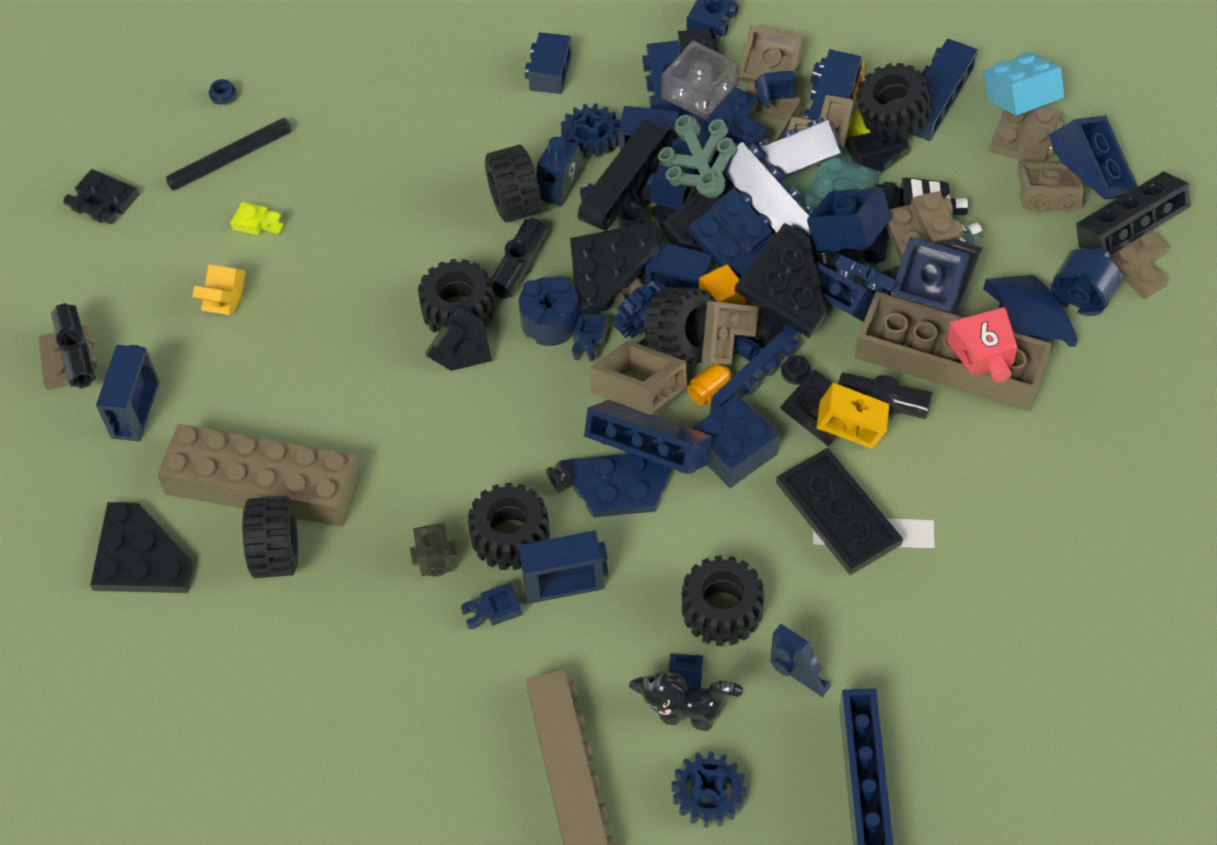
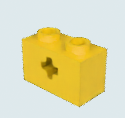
[817,383,889,449]

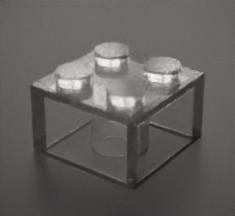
[662,40,740,120]

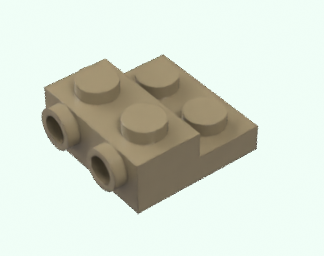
[737,25,804,83]
[989,106,1065,161]
[1017,161,1084,212]
[886,191,963,262]

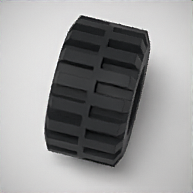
[856,63,932,141]
[485,144,541,223]
[418,259,495,333]
[644,287,716,365]
[468,483,550,571]
[242,495,298,579]
[682,555,764,646]

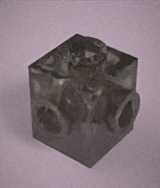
[410,523,458,577]

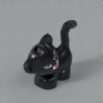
[629,671,743,731]

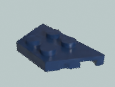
[559,454,672,517]

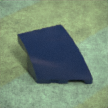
[983,275,1078,347]

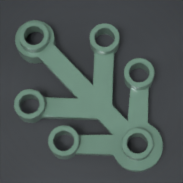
[658,115,737,198]

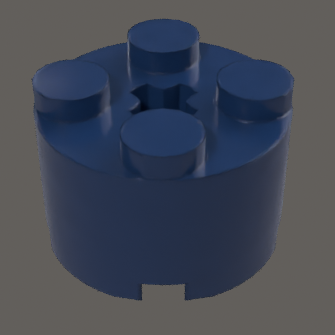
[1051,247,1124,316]
[519,277,579,346]

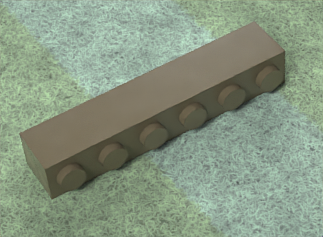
[526,669,615,845]

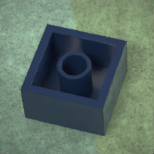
[806,187,891,252]
[891,237,971,314]
[691,395,779,488]

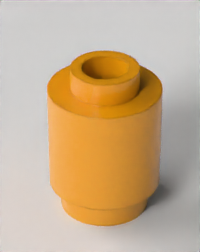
[687,363,733,406]

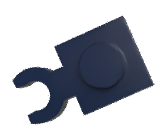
[572,314,610,362]
[460,583,522,629]

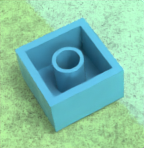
[983,52,1065,116]

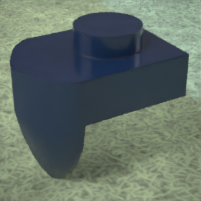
[755,71,795,109]

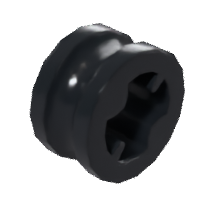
[546,461,574,493]

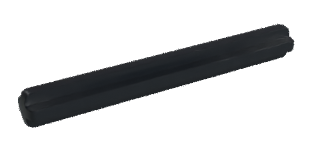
[165,117,292,191]

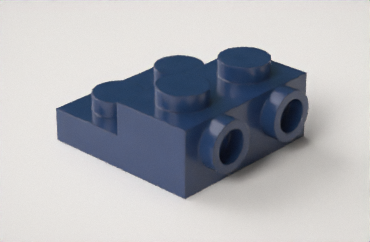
[687,188,772,268]

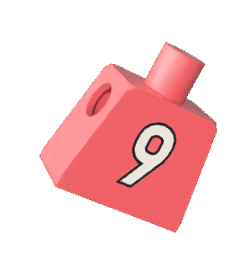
[946,307,1017,382]

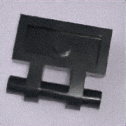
[63,169,139,224]

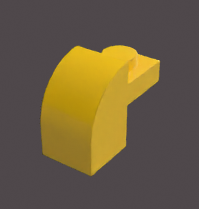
[192,264,246,315]

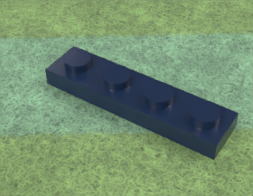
[710,326,800,414]

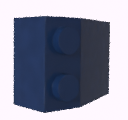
[1049,115,1138,200]

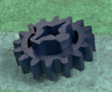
[561,103,620,157]
[613,281,666,339]
[671,751,747,828]

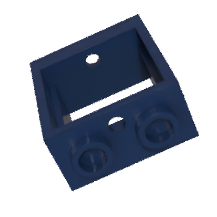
[96,345,160,442]
[518,530,609,604]

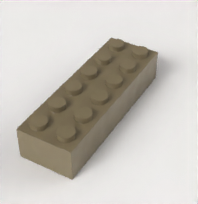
[855,291,1052,412]
[157,424,360,527]

